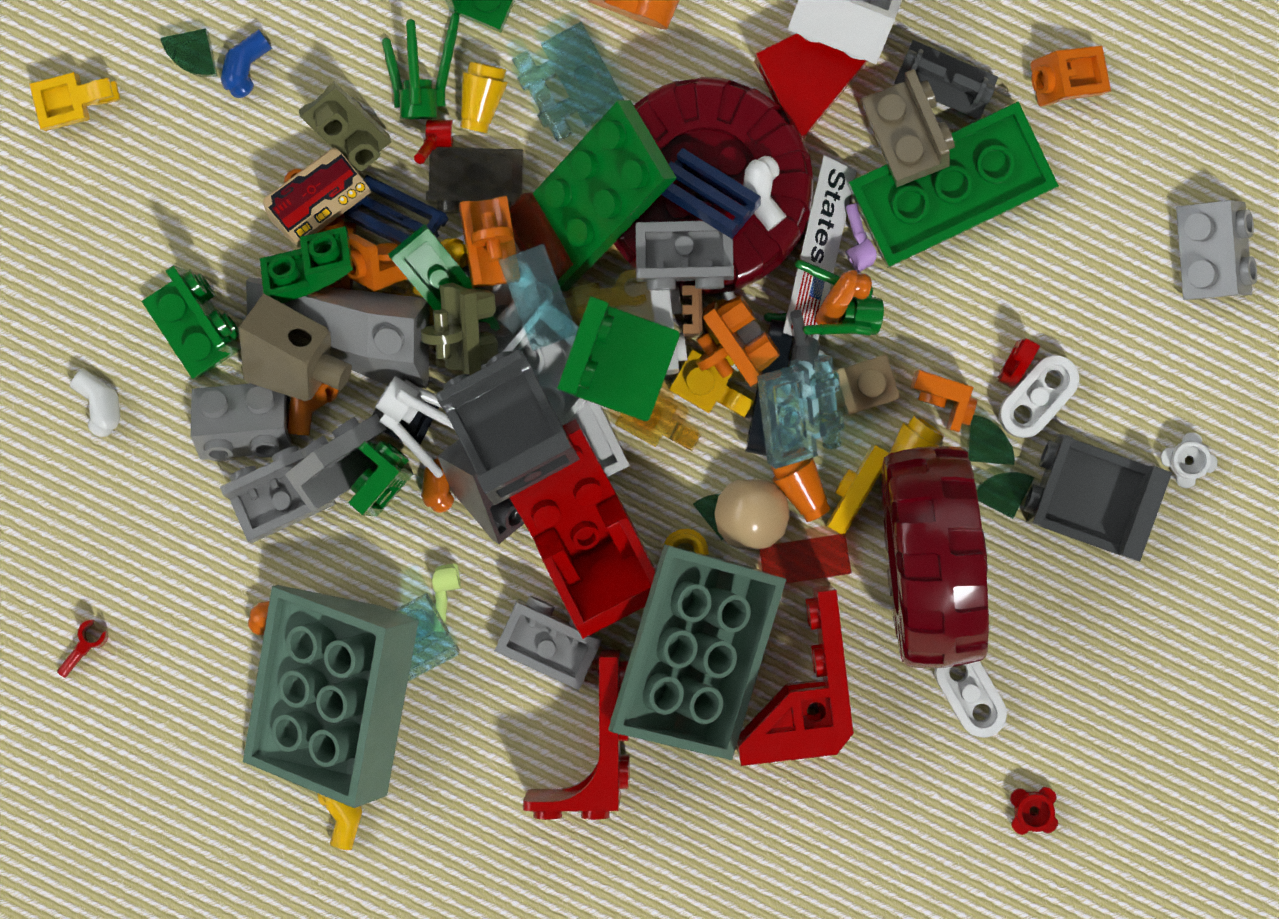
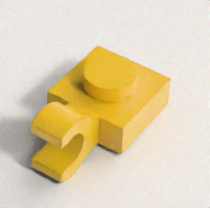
[29,72,121,131]
[669,350,754,418]

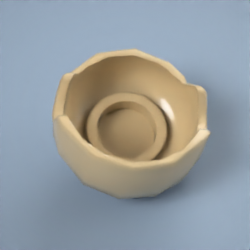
[714,479,790,550]

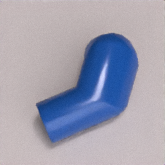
[220,29,273,98]

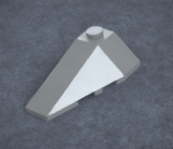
[246,277,430,389]

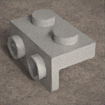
[1176,200,1257,300]
[636,221,734,291]
[190,383,292,462]
[285,414,386,512]
[220,446,336,543]
[494,596,603,690]

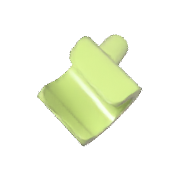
[432,563,461,630]

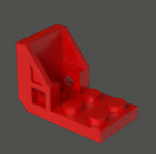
[509,419,656,639]
[737,585,854,766]

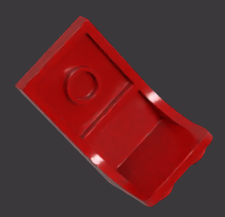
[523,650,630,820]

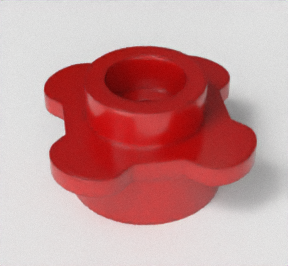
[1010,787,1058,835]

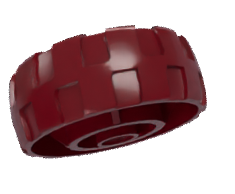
[614,77,814,295]
[882,446,989,668]

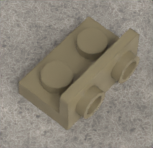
[861,69,955,187]

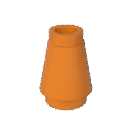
[771,449,831,522]

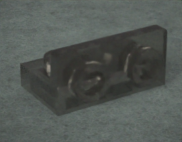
[426,147,524,214]

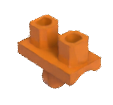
[459,196,521,288]
[695,295,780,387]

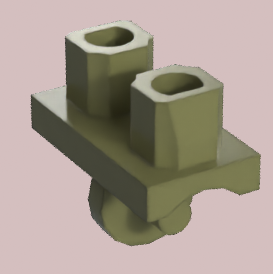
[299,81,391,171]
[421,283,499,375]

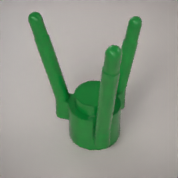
[382,13,460,119]
[763,259,884,336]

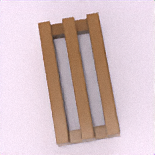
[682,285,704,338]

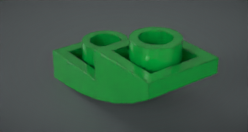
[260,226,353,303]

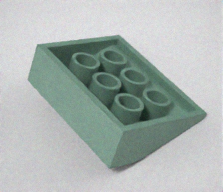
[608,544,786,760]
[243,585,419,808]

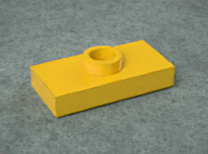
[825,445,890,535]

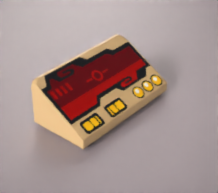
[263,147,371,247]

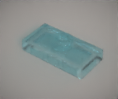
[499,244,577,351]

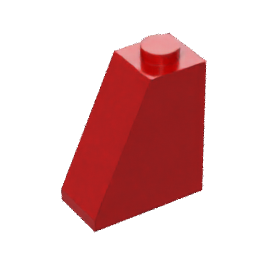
[754,33,868,140]

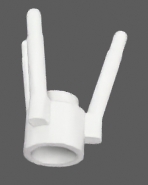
[375,376,454,478]

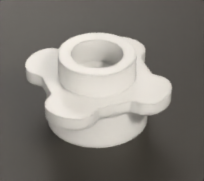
[1161,433,1217,488]

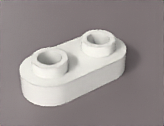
[999,356,1079,438]
[934,661,1007,738]

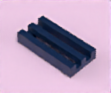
[661,148,761,239]
[343,175,449,245]

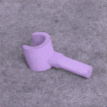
[845,203,877,272]

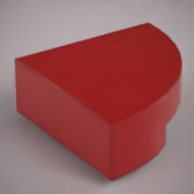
[997,338,1040,389]

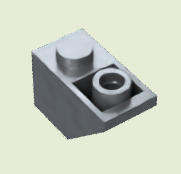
[438,439,524,544]

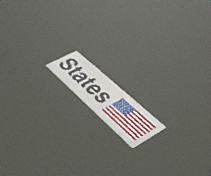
[783,155,857,340]

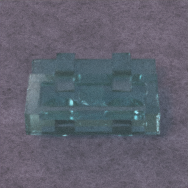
[512,21,624,142]
[757,355,844,469]

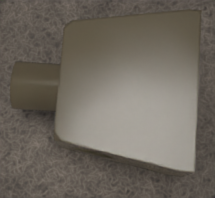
[239,294,352,401]

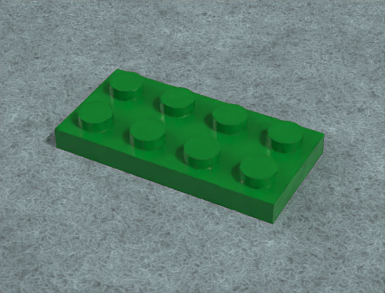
[512,100,677,293]
[847,101,1059,268]

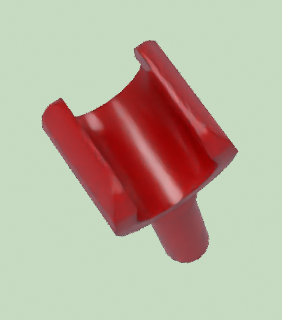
[414,119,454,164]
[57,620,108,678]

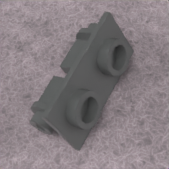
[894,40,998,120]

